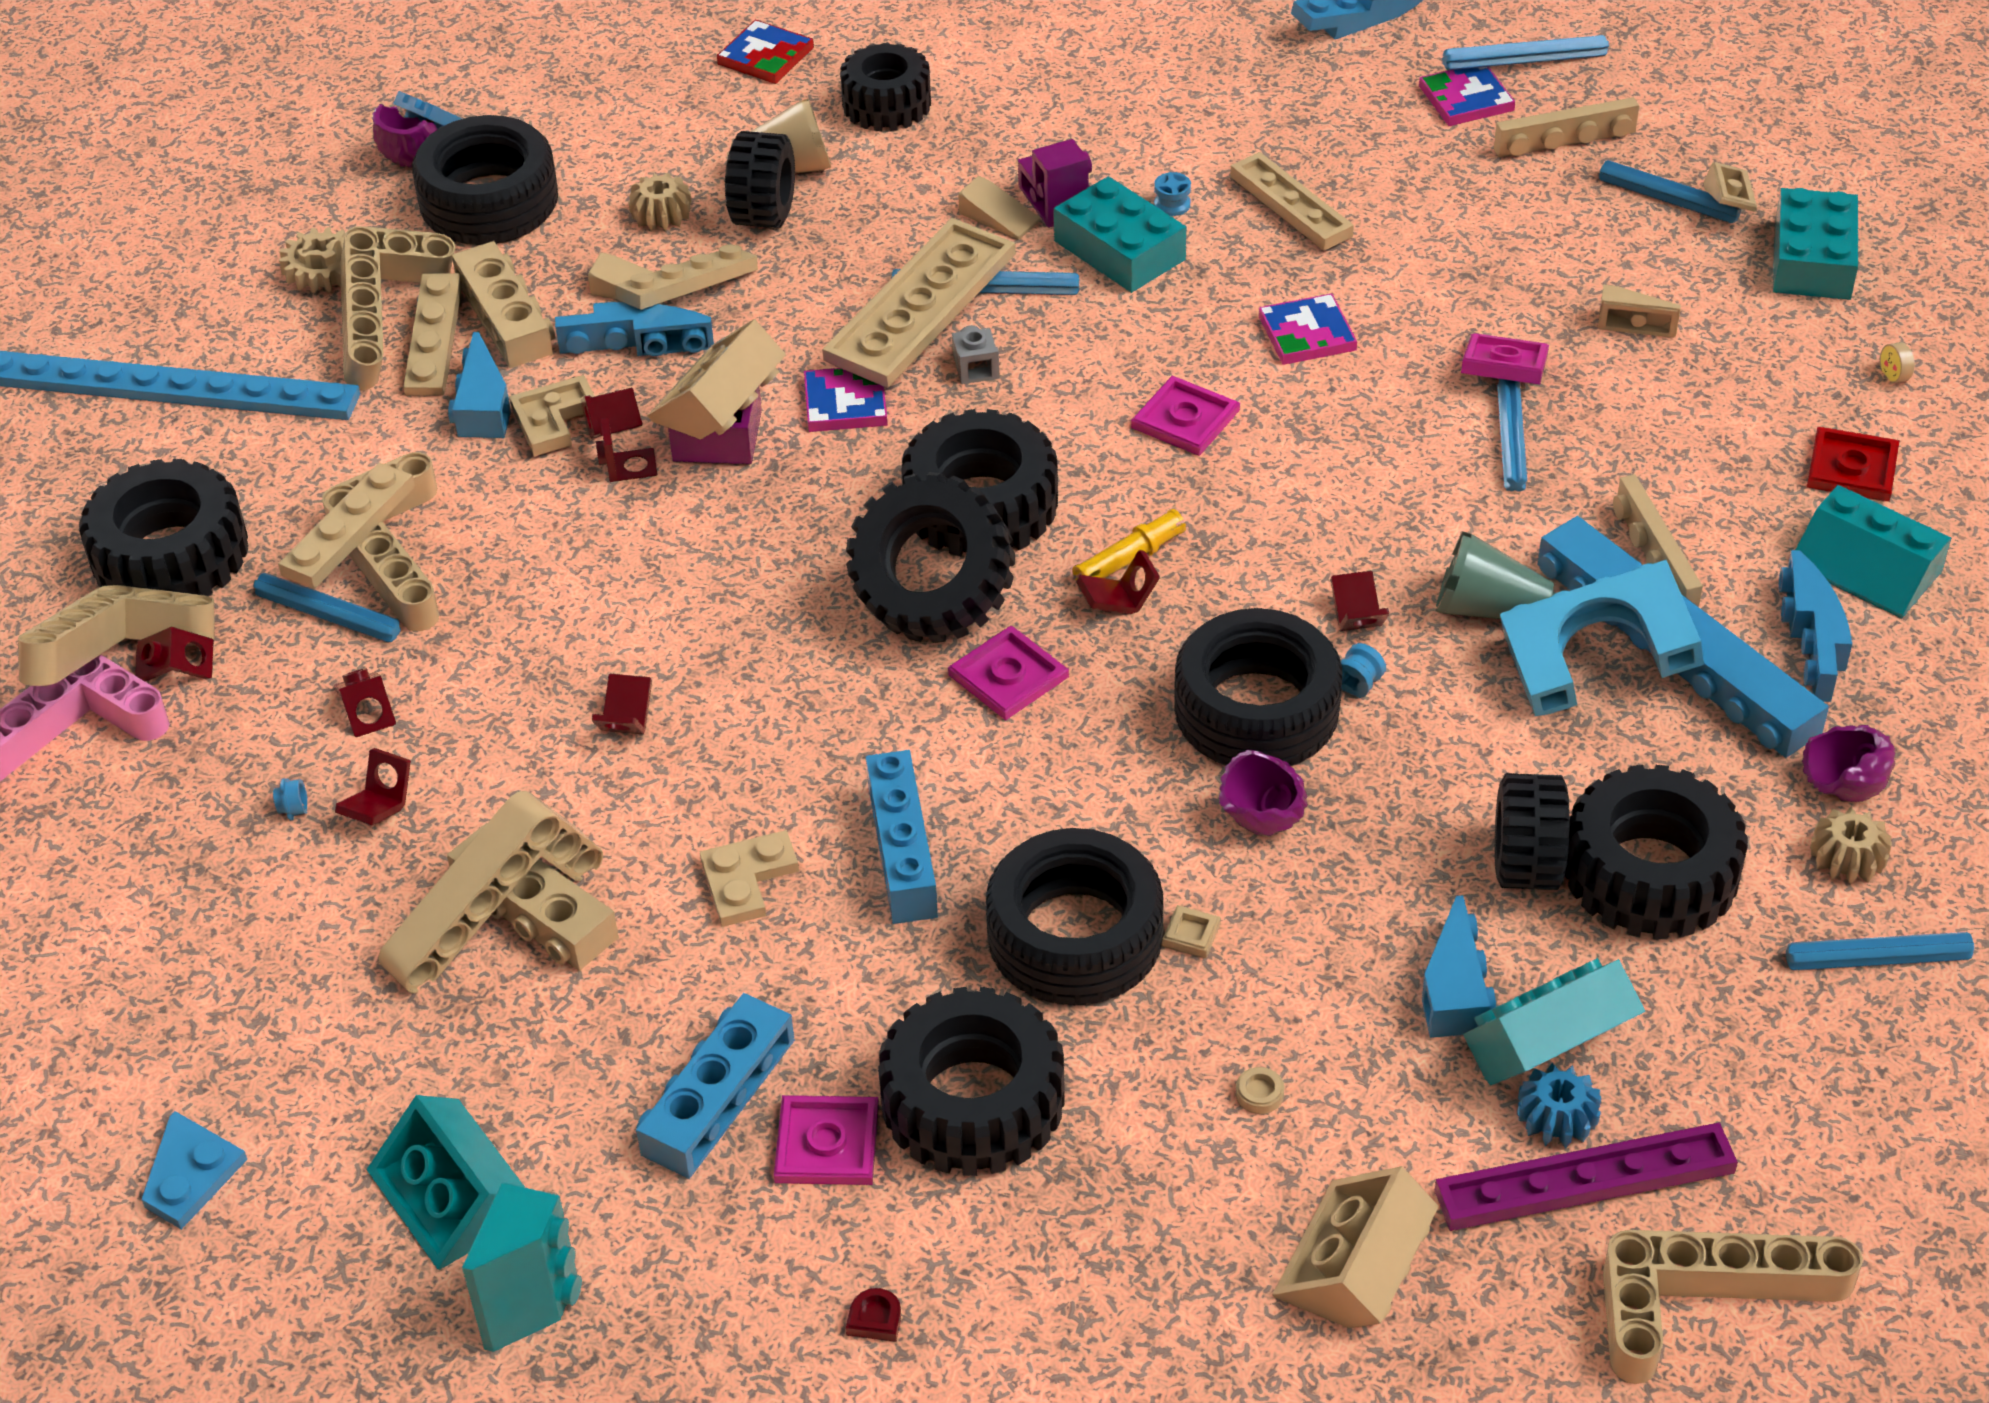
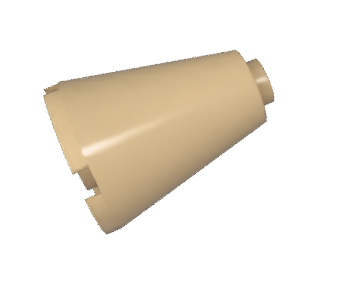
[727,99,831,173]

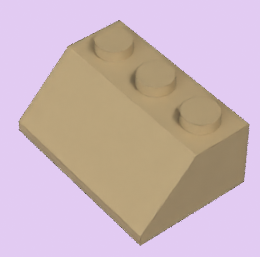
[647,319,786,439]
[1272,1166,1439,1328]

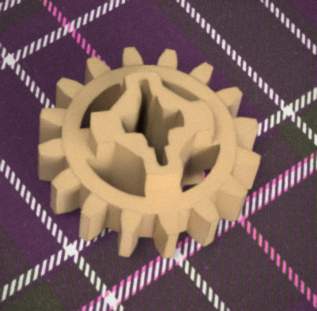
[279,227,345,293]

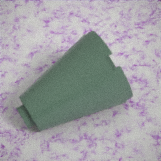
[1436,531,1556,619]

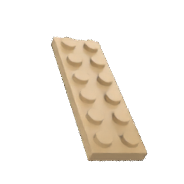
[822,218,1016,388]

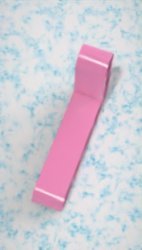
[0,655,170,781]

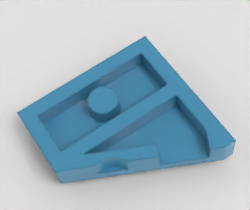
[393,91,462,130]
[141,1111,248,1230]

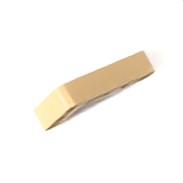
[340,226,455,391]
[322,452,439,631]
[18,585,215,686]
[378,791,603,994]
[1603,1230,1863,1384]

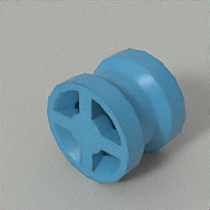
[1154,172,1191,216]
[1340,643,1386,698]

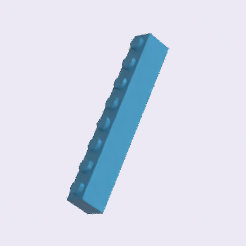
[1537,515,1829,758]

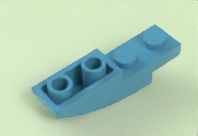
[1291,0,1423,39]
[555,302,714,356]
[1779,550,1852,702]

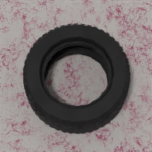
[412,115,558,245]
[1174,608,1342,766]
[986,828,1164,1006]

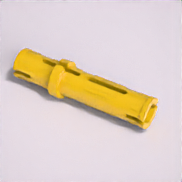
[1072,509,1186,580]

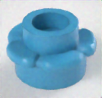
[273,778,307,821]

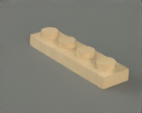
[1494,97,1640,158]
[1230,152,1354,251]
[615,244,758,310]
[403,273,462,396]
[278,462,415,589]
[1613,474,1703,607]

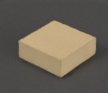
[1162,905,1221,958]

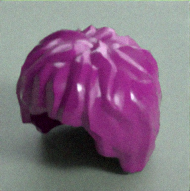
[372,104,437,168]
[1802,725,1896,802]
[1219,750,1308,836]

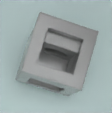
[952,325,1000,384]

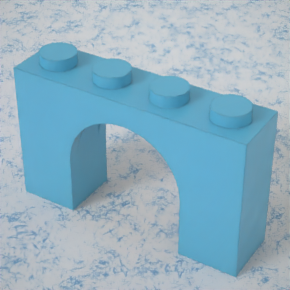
[1500,559,1704,716]

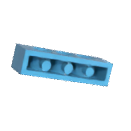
[866,750,938,924]
[636,993,795,1179]

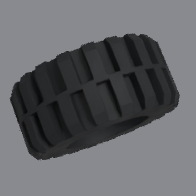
[901,409,1058,557]
[79,459,249,596]
[846,472,1015,643]
[1565,764,1748,939]
[878,987,1065,1176]

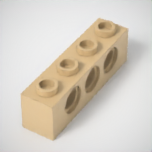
[451,241,556,368]
[447,823,619,971]

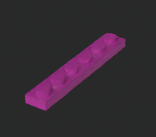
[1434,1122,1738,1231]

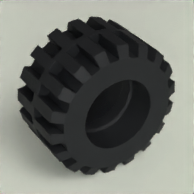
[840,43,931,131]
[725,131,795,228]
[1495,773,1569,890]

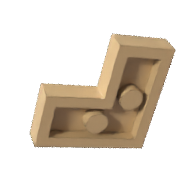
[509,375,595,456]
[699,830,799,927]

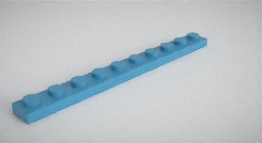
[0,351,361,420]

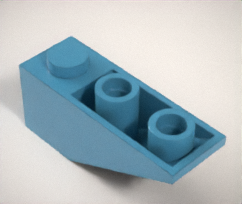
[448,332,511,438]
[1422,895,1496,1038]

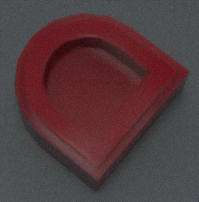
[846,1288,901,1342]

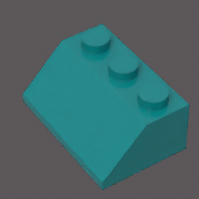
[1795,485,1952,618]
[366,1095,526,1270]
[462,1182,582,1352]

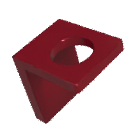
[580,387,643,439]
[596,418,658,482]
[1076,550,1160,614]
[1330,570,1389,631]
[135,627,214,681]
[334,668,396,737]
[592,673,652,735]
[335,748,411,825]

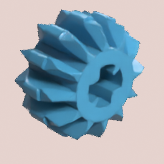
[1517,1062,1601,1148]

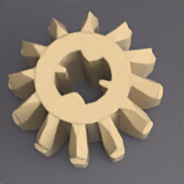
[628,173,692,231]
[1810,806,1892,885]

